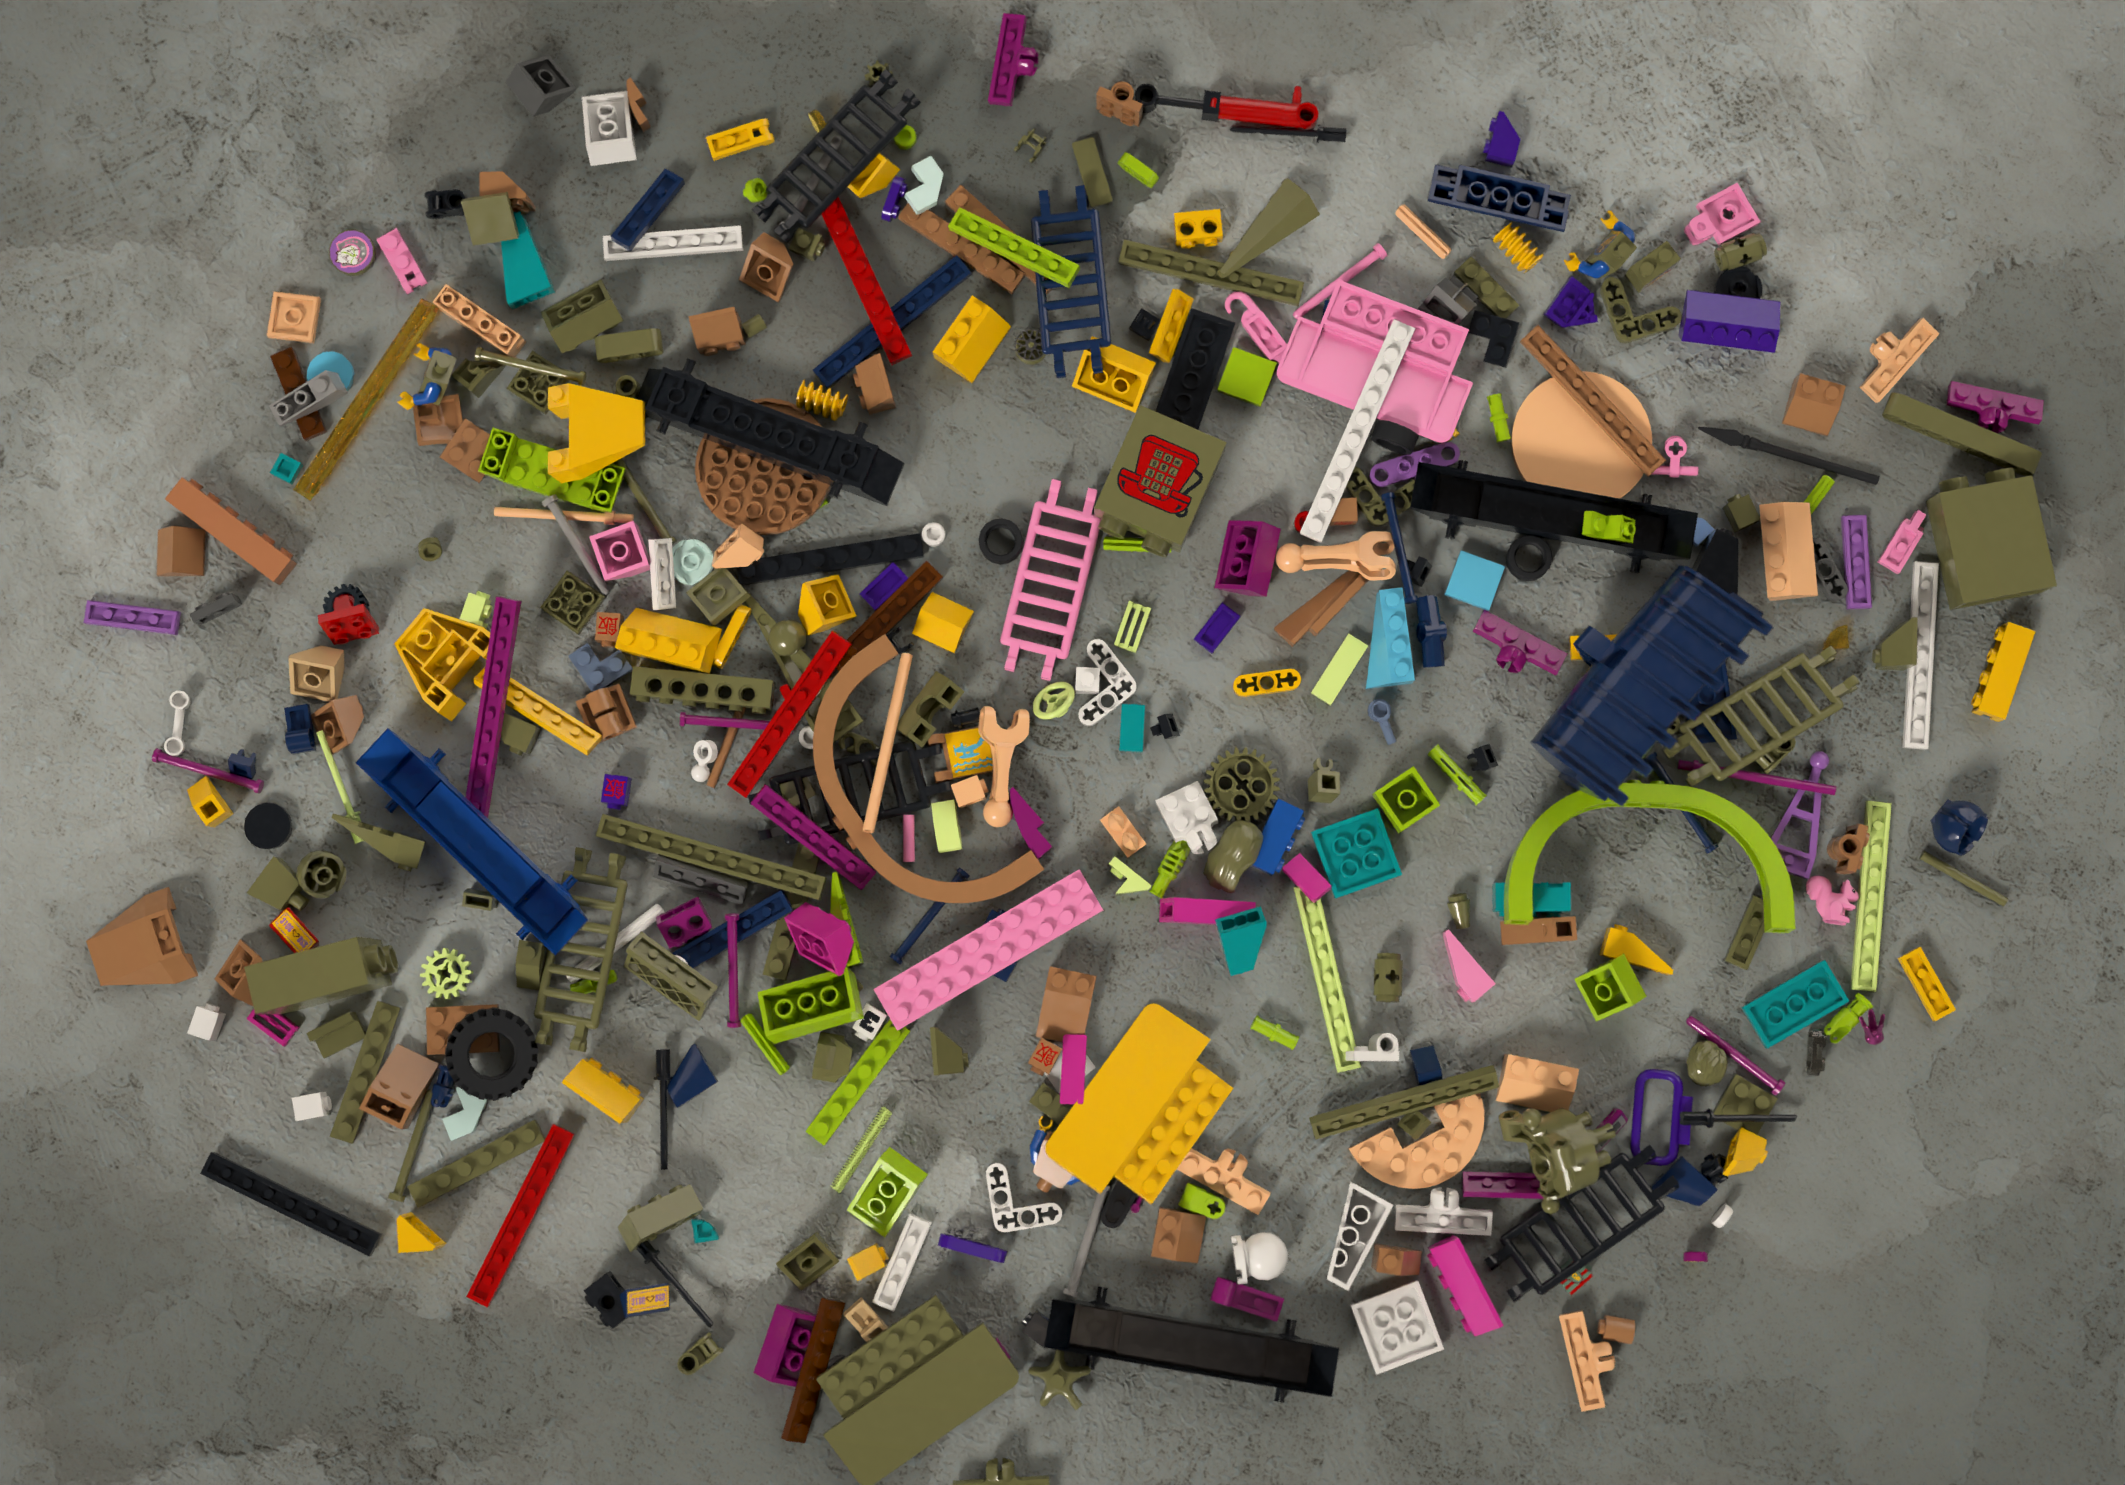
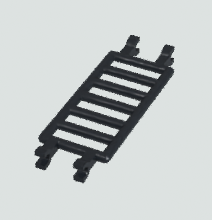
[752,69,921,243]
[747,740,952,845]
[1484,1145,1680,1303]

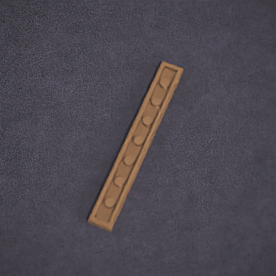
[1520,325,1666,477]

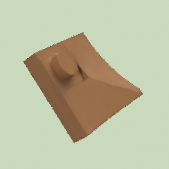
[413,394,463,446]

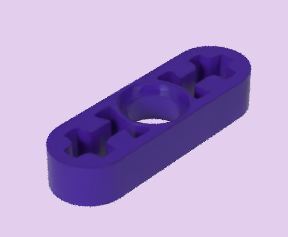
[938,1233,1007,1263]

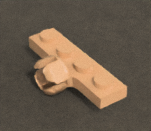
[1859,318,1939,403]
[1177,1148,1271,1215]
[1559,1310,1615,1412]

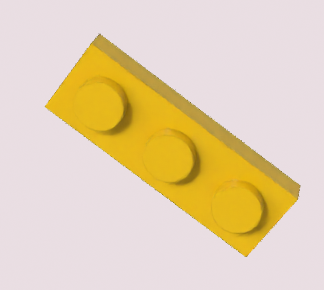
[1149,289,1194,363]
[1897,947,1956,1021]

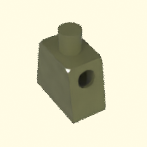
[247,856,309,911]

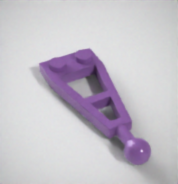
[1771,751,1829,880]

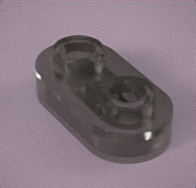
[1806,1027,1826,1076]

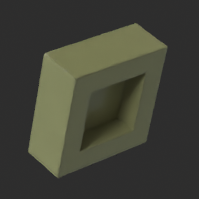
[1397,1111,1432,1140]

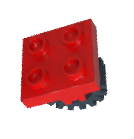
[318,584,379,645]

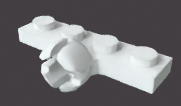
[1394,1187,1493,1236]

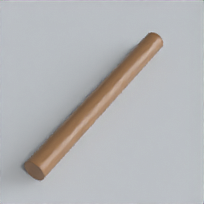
[706,699,747,788]

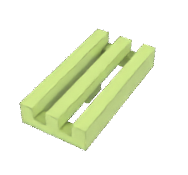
[1114,601,1151,653]

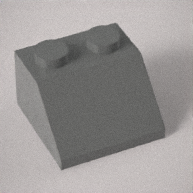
[506,55,576,117]

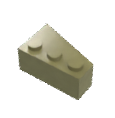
[617,1184,703,1252]

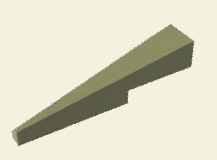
[1217,178,1320,278]

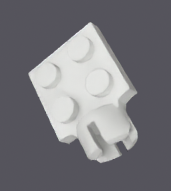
[1155,781,1218,854]

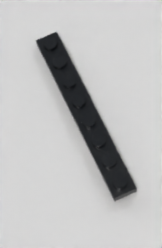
[737,533,924,586]
[200,1152,382,1256]

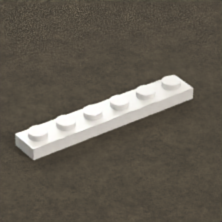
[603,226,743,261]

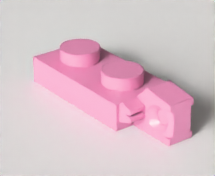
[1877,510,1926,574]

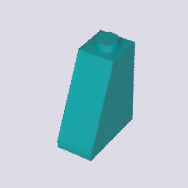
[1215,906,1267,976]

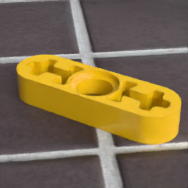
[712,604,752,669]
[1233,669,1301,697]

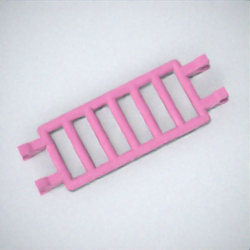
[1000,479,1101,681]

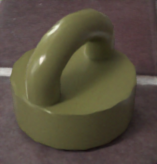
[418,537,442,561]

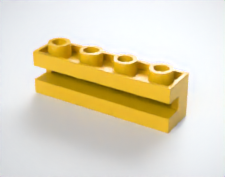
[1971,622,2036,722]

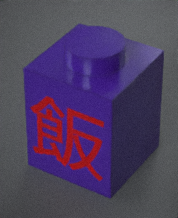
[601,774,632,810]

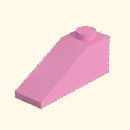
[1442,929,1496,1003]

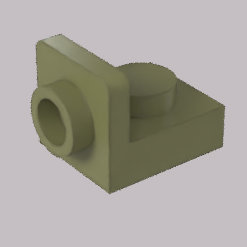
[789,228,825,262]

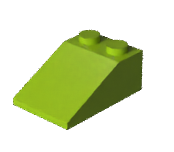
[847,1147,928,1237]

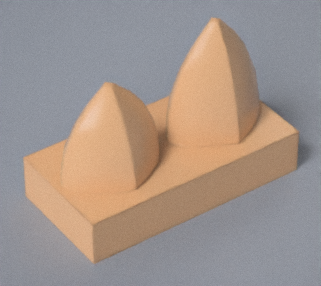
[1100,806,1147,858]

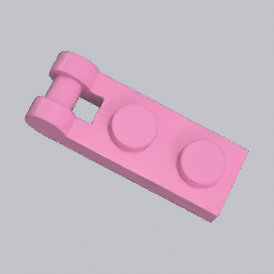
[376,228,428,294]

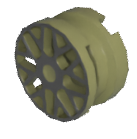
[1015,329,1046,365]

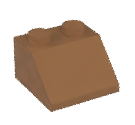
[688,307,746,356]
[853,353,896,415]
[1782,373,1846,436]
[1151,1207,1206,1263]

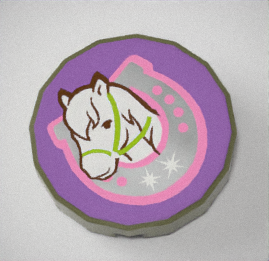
[329,229,376,276]

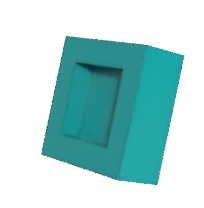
[270,453,303,485]

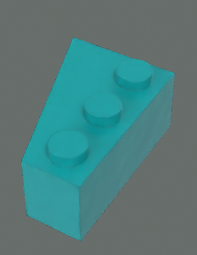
[1492,882,1571,917]

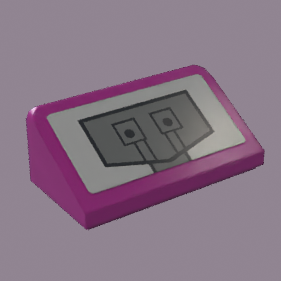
[1595,1108,1628,1153]

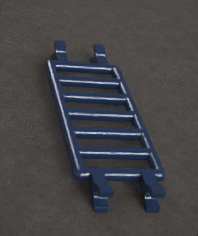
[1031,185,1111,378]

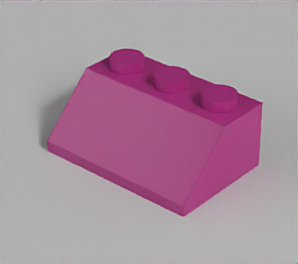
[784,902,854,976]

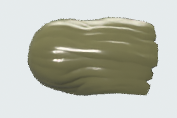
[1203,820,1263,893]

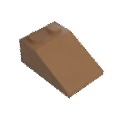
[1036,966,1097,1042]

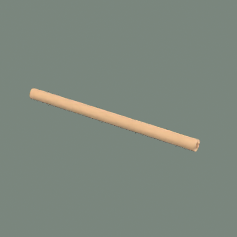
[862,653,913,833]

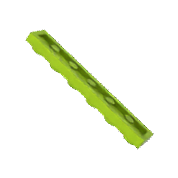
[948,207,1080,288]
[805,1019,911,1146]

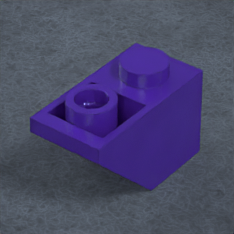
[1483,111,1521,168]

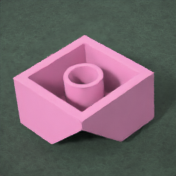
[589,521,650,581]

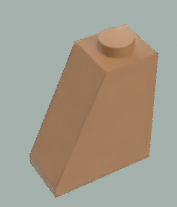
[1371,1243,1422,1276]

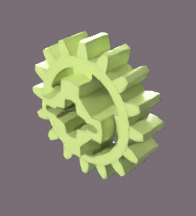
[420,948,473,999]

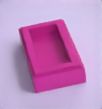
[1282,853,1332,903]

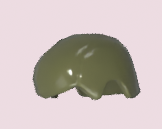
[768,620,806,656]

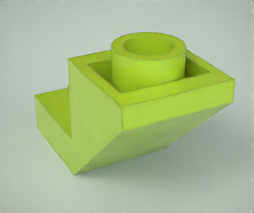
[1582,511,1636,543]

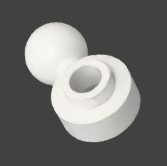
[691,740,718,782]

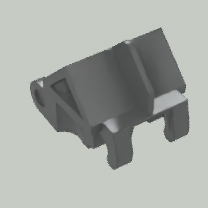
[1417,276,1478,326]

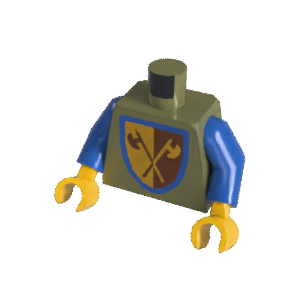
[1564,210,1637,279]
[397,343,456,410]

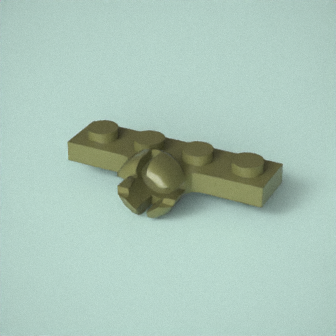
[953,1458,1050,1485]

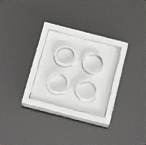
[1350,1280,1444,1375]

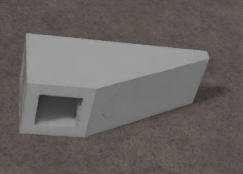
[269,370,348,426]

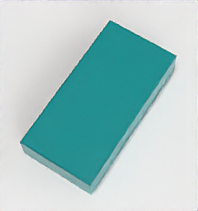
[1119,704,1145,752]

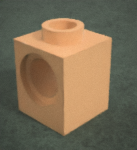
[951,775,989,809]

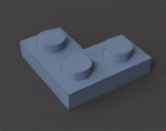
[568,643,633,692]

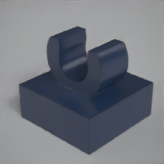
[228,749,256,779]

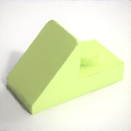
[1109,856,1152,894]

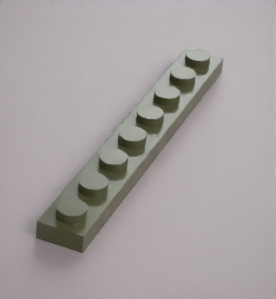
[1118,240,1304,306]
[1309,1065,1499,1140]

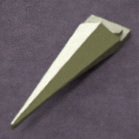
[742,586,864,744]

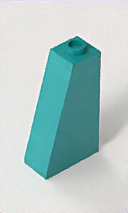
[501,212,555,310]

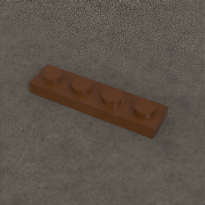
[270,347,327,441]

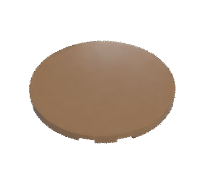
[695,399,831,535]

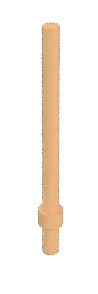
[494,507,634,525]

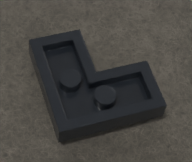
[1468,310,1520,368]

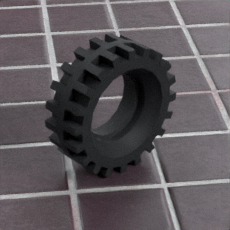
[445,1007,539,1101]

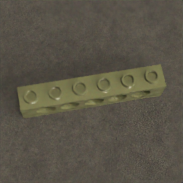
[630,666,775,714]

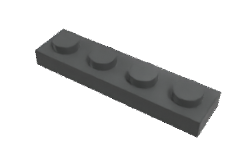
[653,855,748,905]

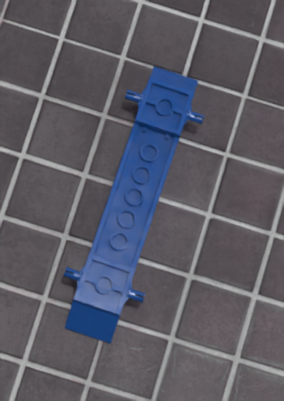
[356,728,588,955]

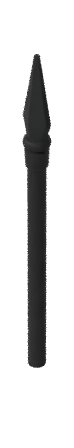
[1698,427,1879,485]

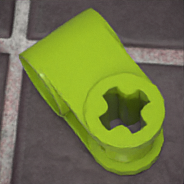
[1178,1182,1225,1219]

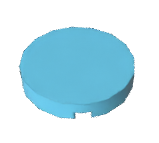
[307,351,354,391]

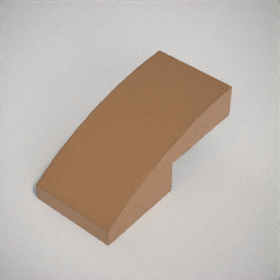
[627,78,651,132]

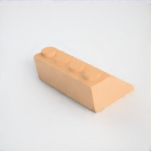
[1759,502,1818,601]

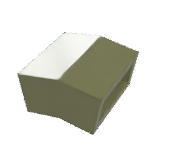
[462,888,498,911]

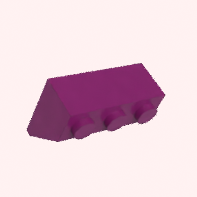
[1214,520,1281,597]
[753,1304,816,1387]

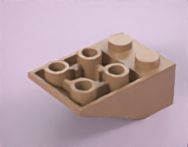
[359,1044,439,1130]

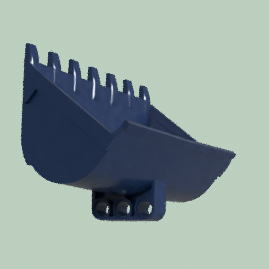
[1530,566,1773,806]

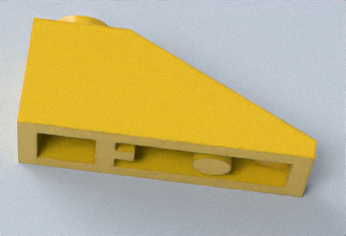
[1599,924,1674,975]

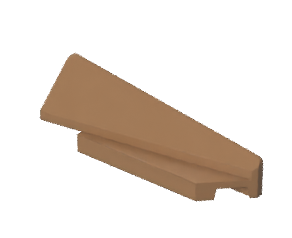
[1274,570,1369,647]

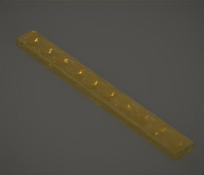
[293,298,439,501]

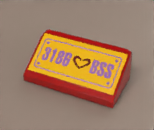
[269,907,319,953]

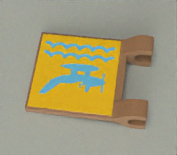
[927,727,993,783]

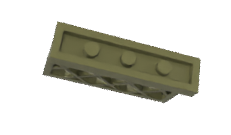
[623,931,718,1021]

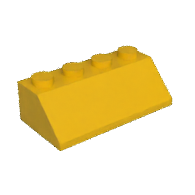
[615,608,722,674]

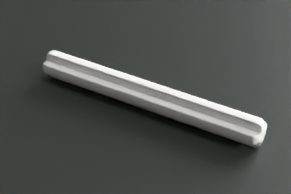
[566,904,665,984]

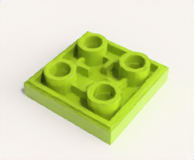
[1217,347,1277,407]

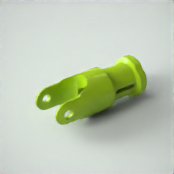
[1824,993,1873,1043]

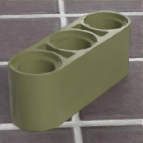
[594,328,664,363]

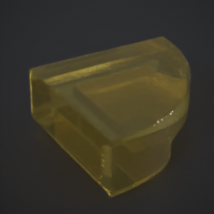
[1823,625,1849,650]

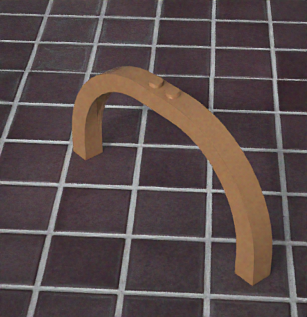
[813,634,1044,903]

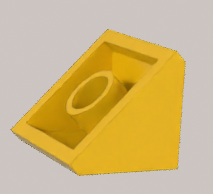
[912,592,974,654]
[397,1212,446,1253]

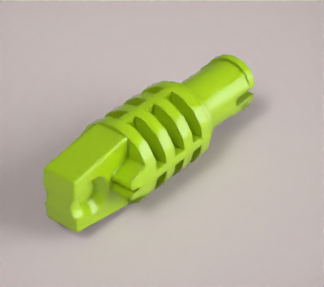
[1149,840,1190,899]

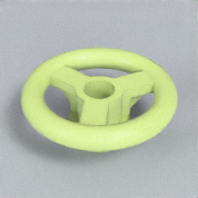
[1033,682,1075,719]

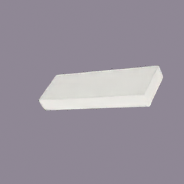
[648,538,676,610]

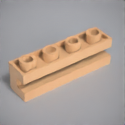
[432,284,526,358]

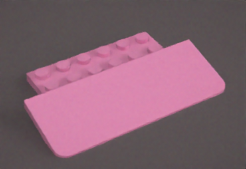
[1277,280,1473,443]

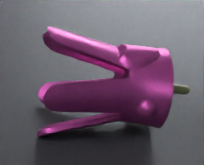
[1859,1009,1885,1045]

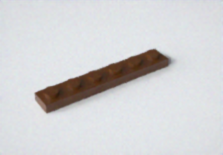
[836,560,943,671]
[781,1297,845,1443]

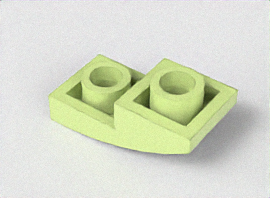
[931,799,962,853]

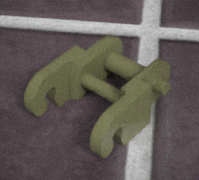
[1014,128,1047,163]

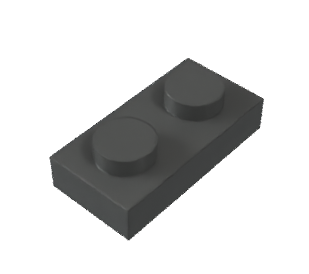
[190,593,242,625]

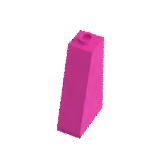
[1159,897,1256,925]

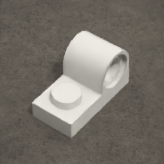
[1346,1033,1399,1061]

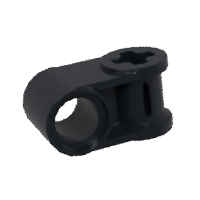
[424,189,468,219]

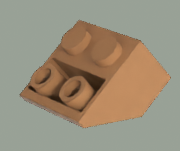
[480,171,535,215]

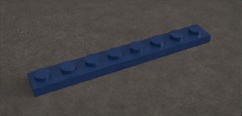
[813,255,972,389]

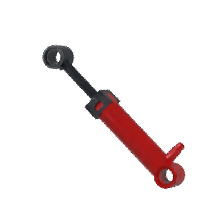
[1135,84,1319,130]

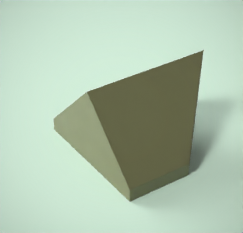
[451,358,507,398]

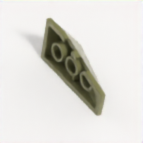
[332,814,426,872]

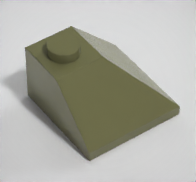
[1872,617,1918,671]
[930,1027,969,1076]

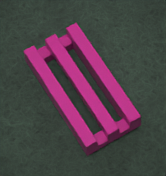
[247,1009,300,1047]

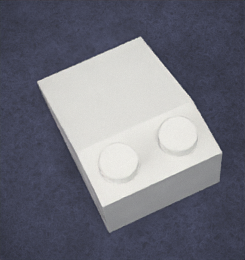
[582,91,637,166]

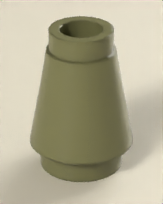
[1447,893,1470,929]

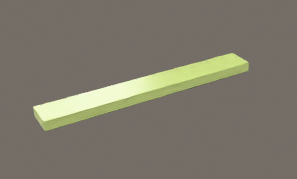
[1850,801,1892,992]
[1294,887,1361,1073]

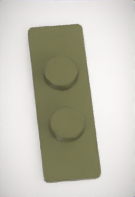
[1072,137,1113,208]

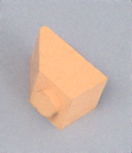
[712,523,764,568]

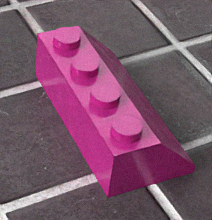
[1427,1235,1504,1336]

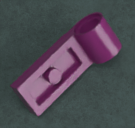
[1210,1276,1284,1322]

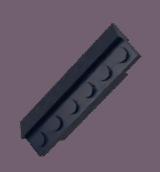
[1427,164,1571,232]

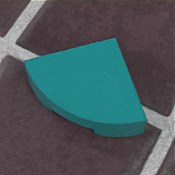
[691,1219,719,1243]

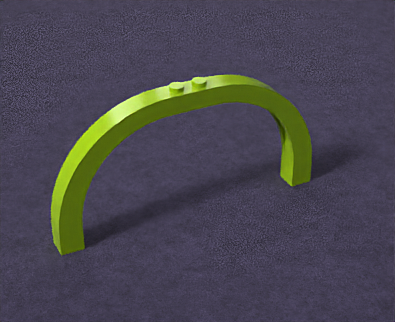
[1504,780,1795,933]

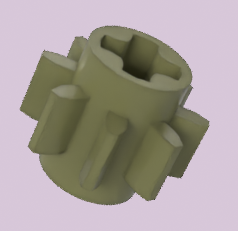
[864,60,894,88]

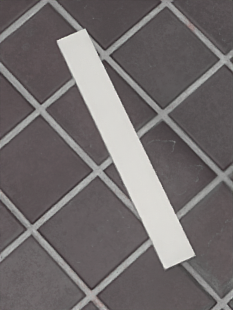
[1902,561,1939,750]

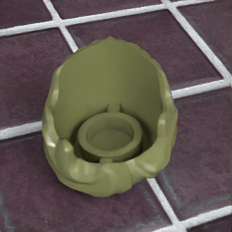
[1687,1041,1728,1087]

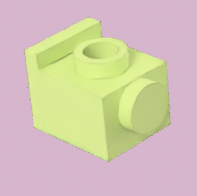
[460,591,492,629]

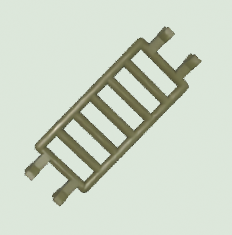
[1664,646,1860,787]
[534,847,628,1052]

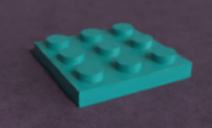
[1311,808,1402,899]

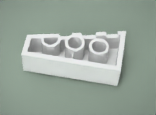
[1327,1182,1394,1291]

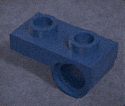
[284,704,316,755]

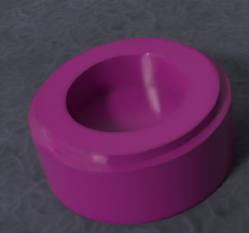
[1683,1251,1708,1262]

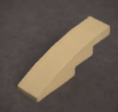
[843,1297,888,1342]

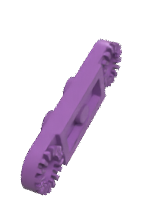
[1369,442,1460,488]

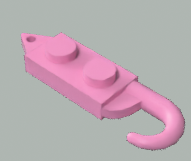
[1225,291,1287,363]

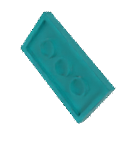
[1741,960,1849,1049]

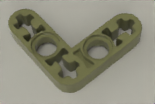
[1600,277,1682,344]
[1346,466,1415,527]

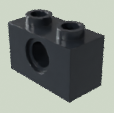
[584,1271,627,1329]

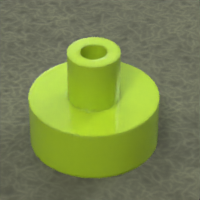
[743,178,767,203]

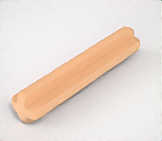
[1395,204,1451,259]

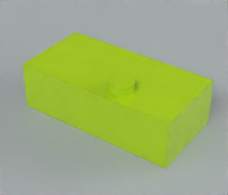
[757,967,864,1044]

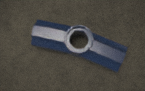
[1416,595,1447,668]

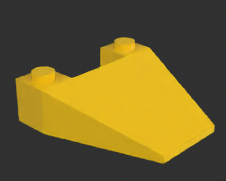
[548,383,645,483]
[394,608,491,722]

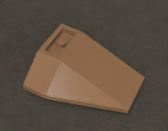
[86,887,198,986]

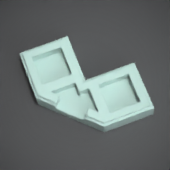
[904,156,944,215]
[442,1087,488,1141]

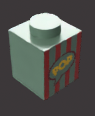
[1552,1258,1593,1295]

